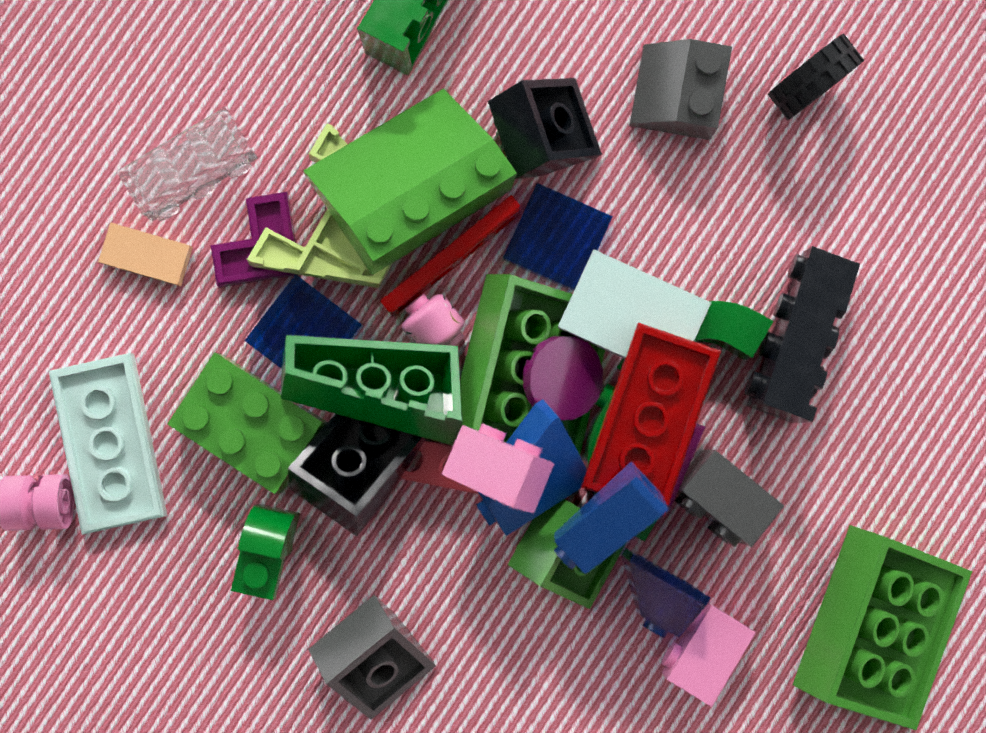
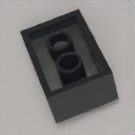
[288,414,426,536]

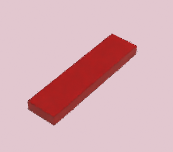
[380,195,521,316]

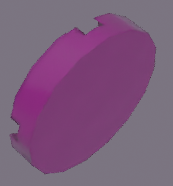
[523,336,603,420]

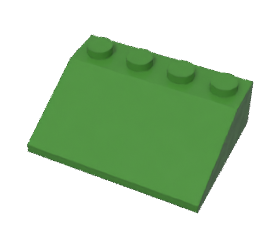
[303,88,517,275]
[455,274,605,455]
[793,525,972,730]

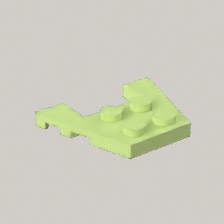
[247,123,393,288]

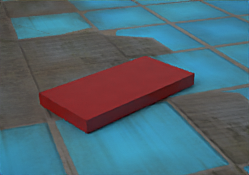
[581,322,721,517]

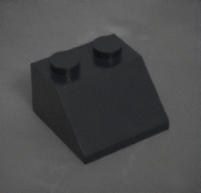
[488,78,602,179]

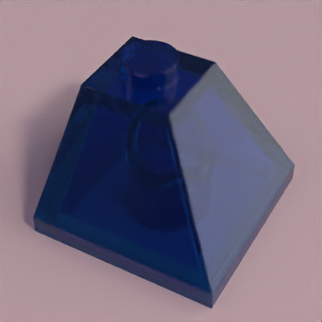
[621,547,711,638]

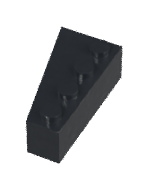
[745,246,860,423]

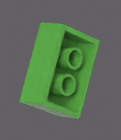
[167,352,328,494]

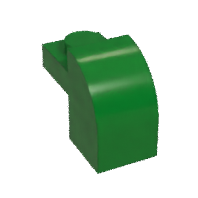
[231,504,300,601]

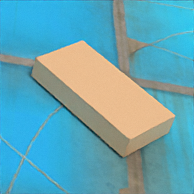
[98,222,193,287]

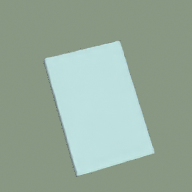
[558,249,711,359]

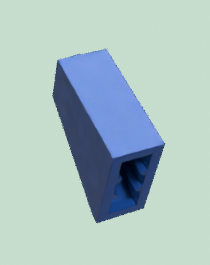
[476,399,587,536]
[554,462,669,574]

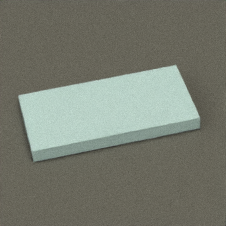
[49,353,168,535]

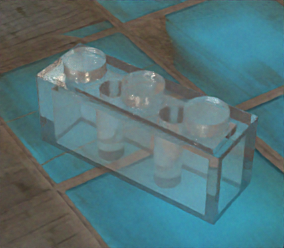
[116,107,258,221]

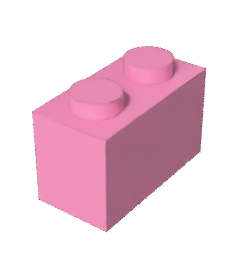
[442,423,554,514]
[661,601,756,707]

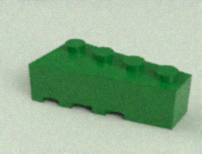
[357,0,448,76]
[281,335,462,445]

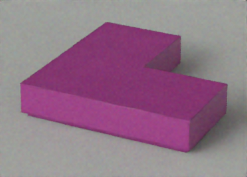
[211,192,298,288]

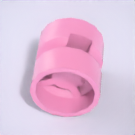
[0,474,75,531]

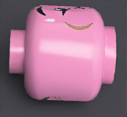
[402,293,464,346]

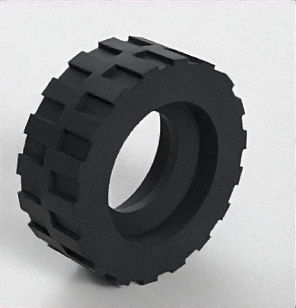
[768,34,865,120]

